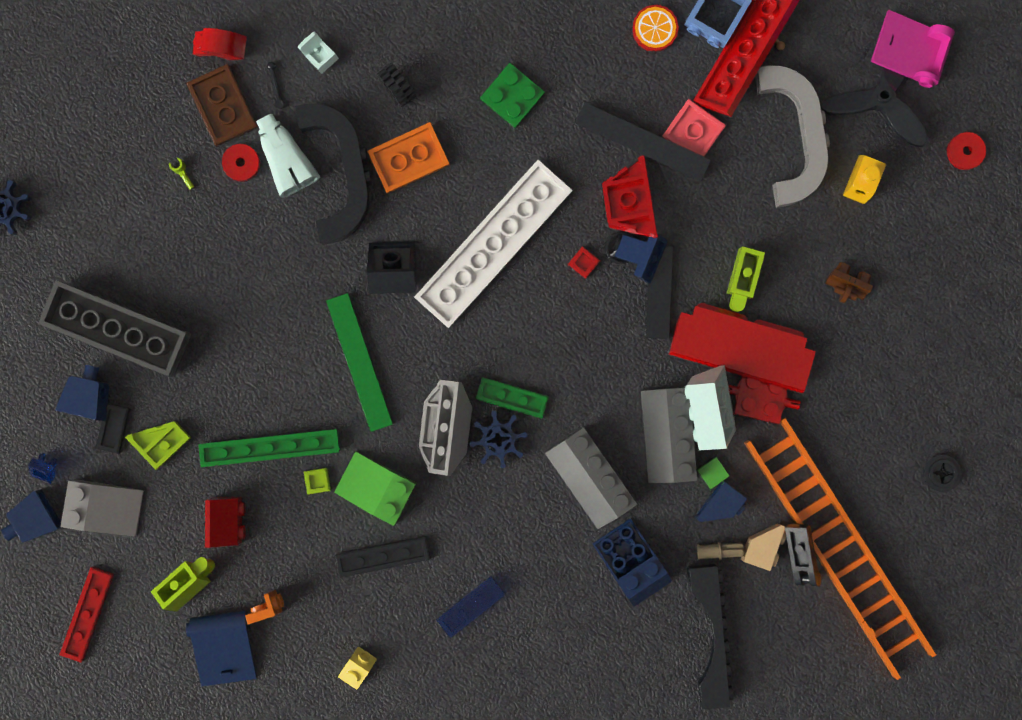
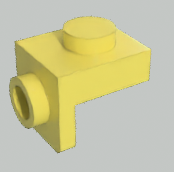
[338,647,377,690]

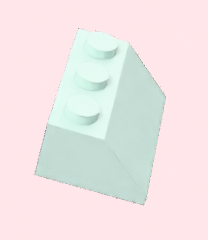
[685,365,736,450]

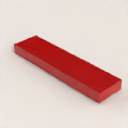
[59,566,114,663]

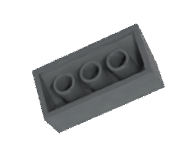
[641,387,697,483]
[545,427,637,529]

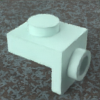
[298,32,339,74]

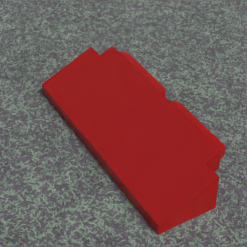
[669,303,816,393]

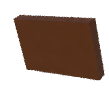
[186,64,258,147]

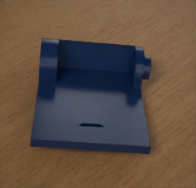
[186,610,257,687]

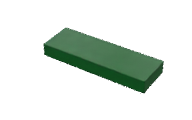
[476,377,549,419]

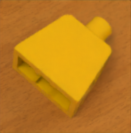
[843,155,886,204]

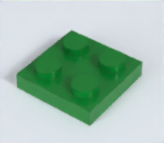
[480,63,545,129]

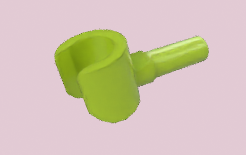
[169,158,194,190]

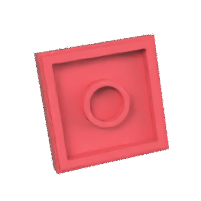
[662,99,726,156]

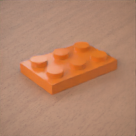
[367,122,450,194]

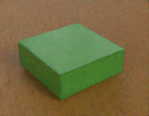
[697,457,729,489]

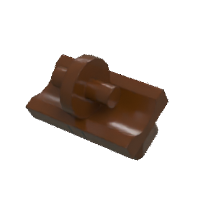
[825,262,873,303]

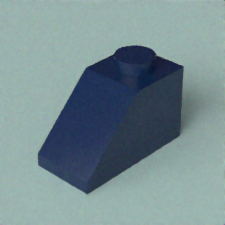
[694,481,747,522]

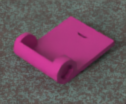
[871,10,955,88]

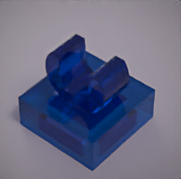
[28,453,57,484]

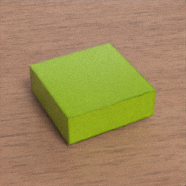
[304,468,331,495]

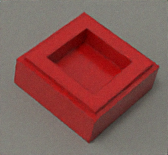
[568,246,600,279]

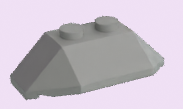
[419,380,472,476]

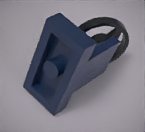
[605,232,668,284]

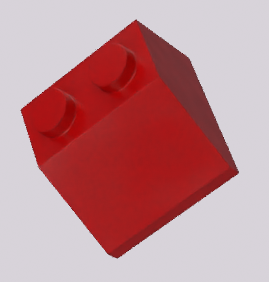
[205,497,246,548]

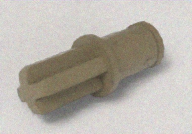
[697,542,744,560]

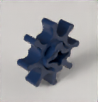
[0,180,31,235]
[470,411,527,468]

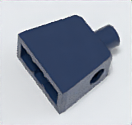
[55,365,109,421]
[1,489,63,543]

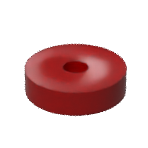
[947,132,986,170]
[222,144,260,182]

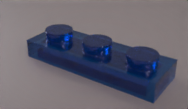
[436,576,505,638]

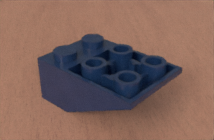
[593,518,672,607]

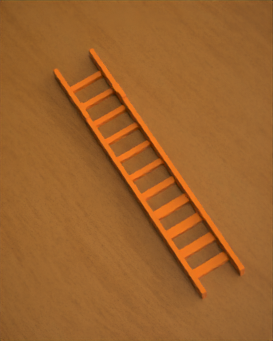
[744,418,936,680]

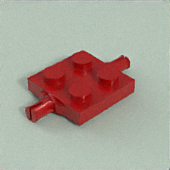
[728,376,801,424]

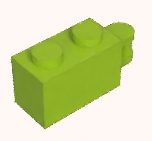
[727,246,765,312]
[151,557,215,612]

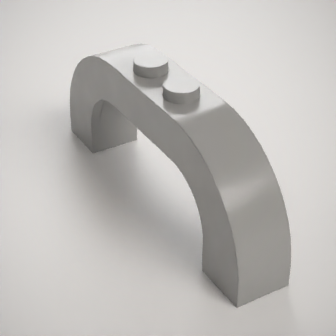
[755,66,830,208]

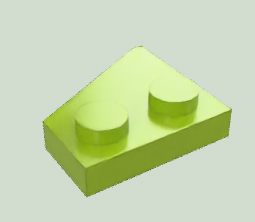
[125,421,191,470]

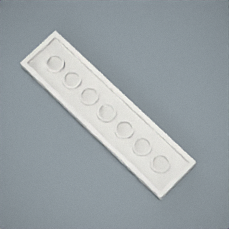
[414,160,572,328]

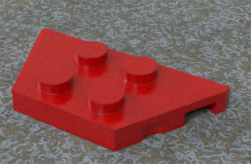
[602,155,658,238]

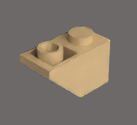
[741,523,786,571]

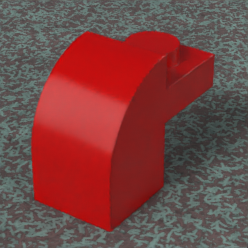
[193,28,247,60]

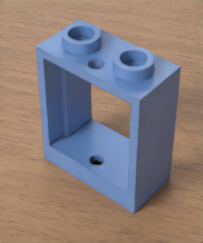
[684,0,752,49]

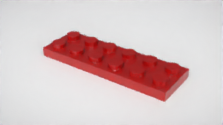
[693,0,800,117]

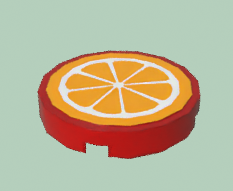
[632,5,679,51]

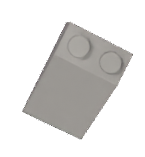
[60,479,144,536]

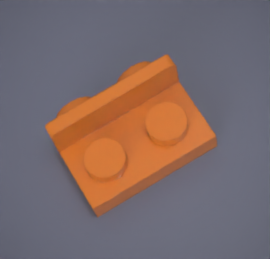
[245,590,284,624]

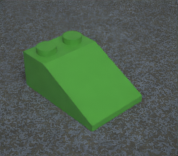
[334,451,417,526]

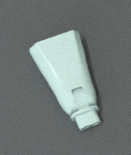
[256,114,320,198]

